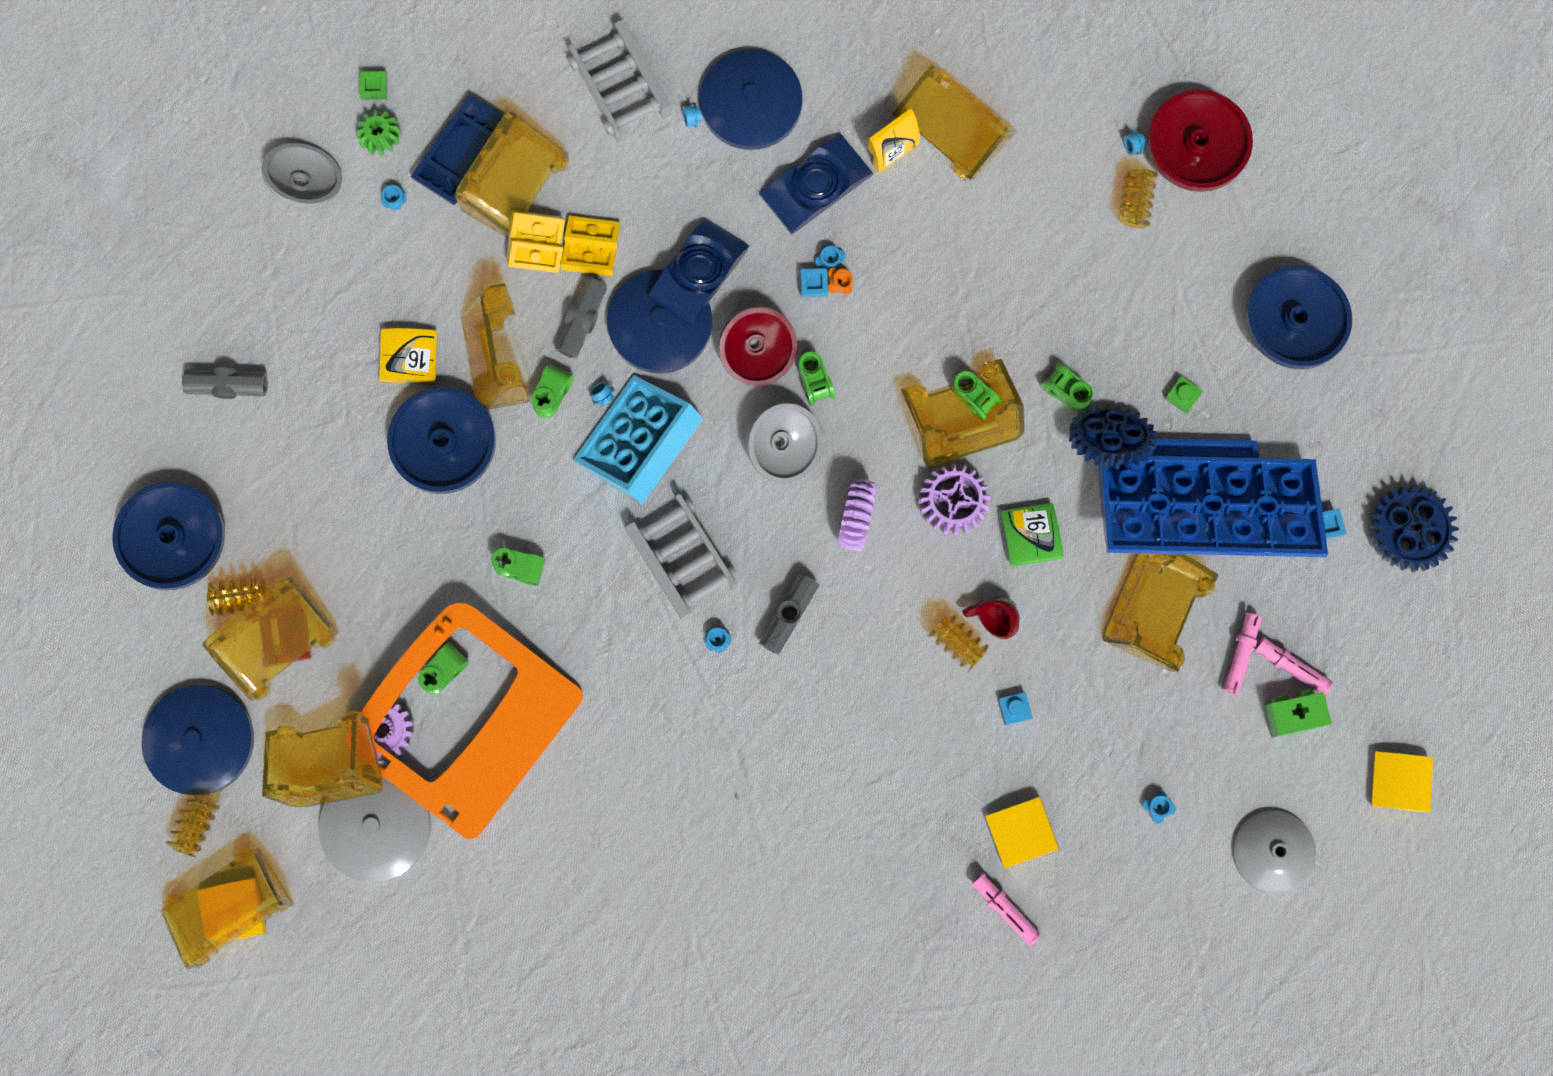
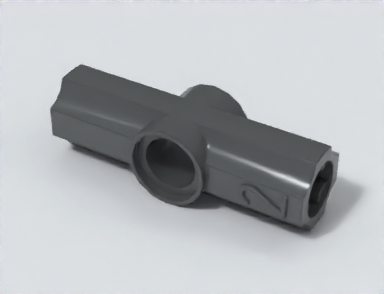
[555,278,607,359]
[182,367,268,399]
[759,573,820,655]

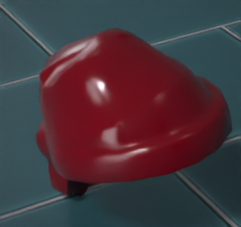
[962,596,1020,639]

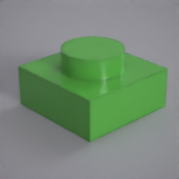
[359,71,388,100]
[1165,376,1203,414]

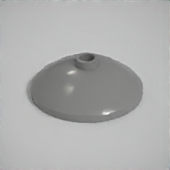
[261,143,342,207]
[747,403,823,483]
[1233,811,1316,894]

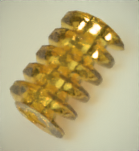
[1118,169,1158,229]
[207,576,268,616]
[928,615,989,672]
[165,795,220,857]

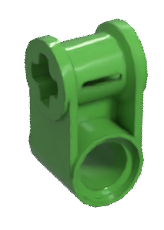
[798,352,836,406]
[1041,363,1093,412]
[531,364,574,418]
[952,371,1002,421]
[491,548,546,586]
[418,643,469,695]

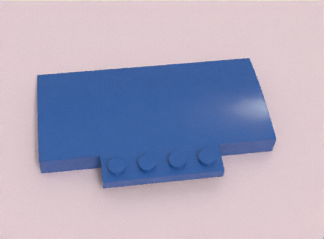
[1098,439,1328,557]

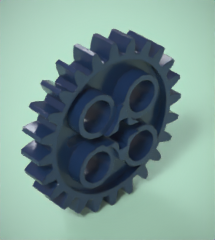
[1068,404,1157,469]
[1368,485,1459,572]

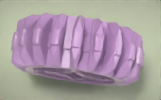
[918,464,991,536]
[838,478,877,551]

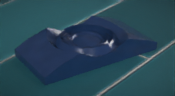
[410,95,513,206]
[760,134,873,235]
[649,219,749,324]

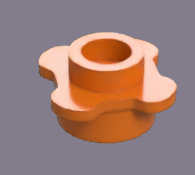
[827,268,853,295]

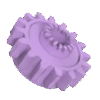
[356,704,415,761]

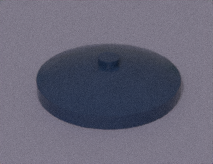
[700,49,803,150]
[1245,266,1353,370]
[607,270,712,374]
[387,387,496,494]
[112,482,225,591]
[141,685,254,796]

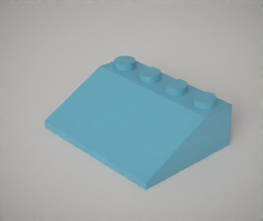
[573,375,703,505]

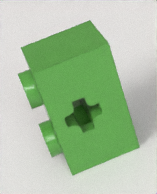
[1264,689,1332,738]

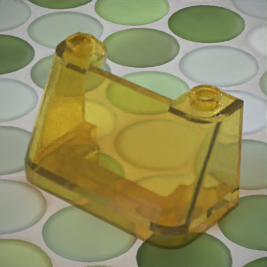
[892,64,1017,181]
[455,111,569,238]
[462,283,530,409]
[901,359,1025,466]
[1102,553,1219,673]
[202,577,339,701]
[262,711,383,807]
[160,847,294,969]

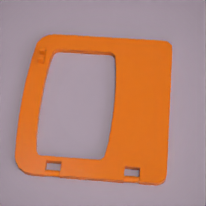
[348,603,583,839]

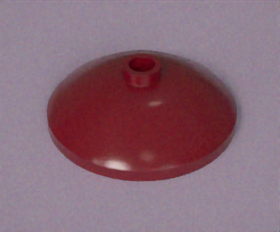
[719,307,797,386]

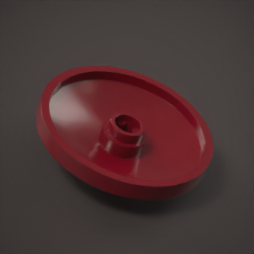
[1147,90,1253,192]

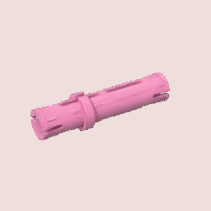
[1222,613,1263,695]
[1254,637,1333,695]
[971,873,1042,946]

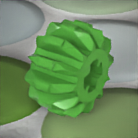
[356,110,401,156]

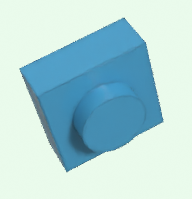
[801,268,828,297]
[1323,508,1347,540]
[998,692,1033,726]

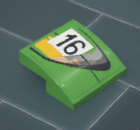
[1000,503,1064,567]

